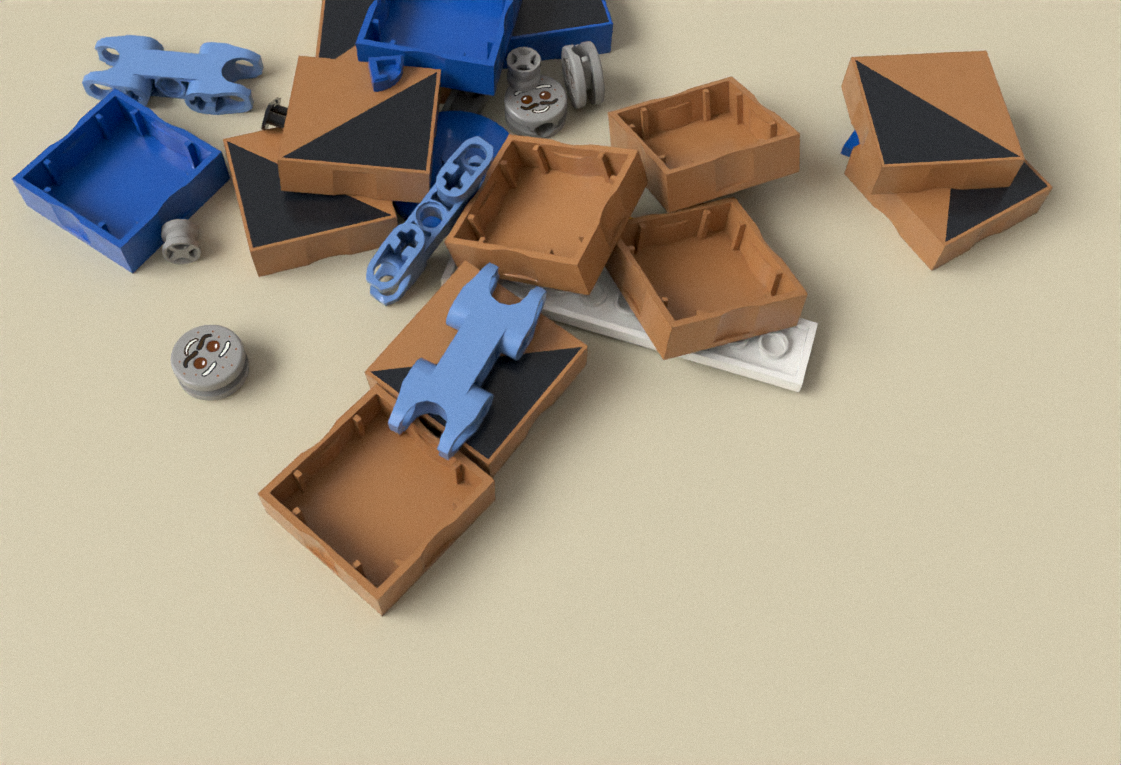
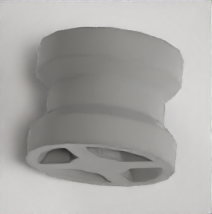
[507,47,541,92]
[161,219,201,264]

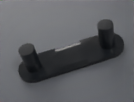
[261,97,288,130]

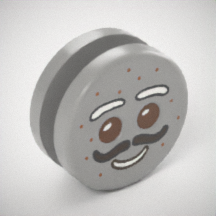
[561,41,605,109]
[504,75,567,139]
[171,325,249,401]

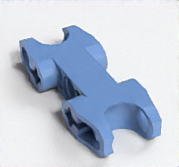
[82,35,264,115]
[366,136,493,306]
[388,262,547,461]

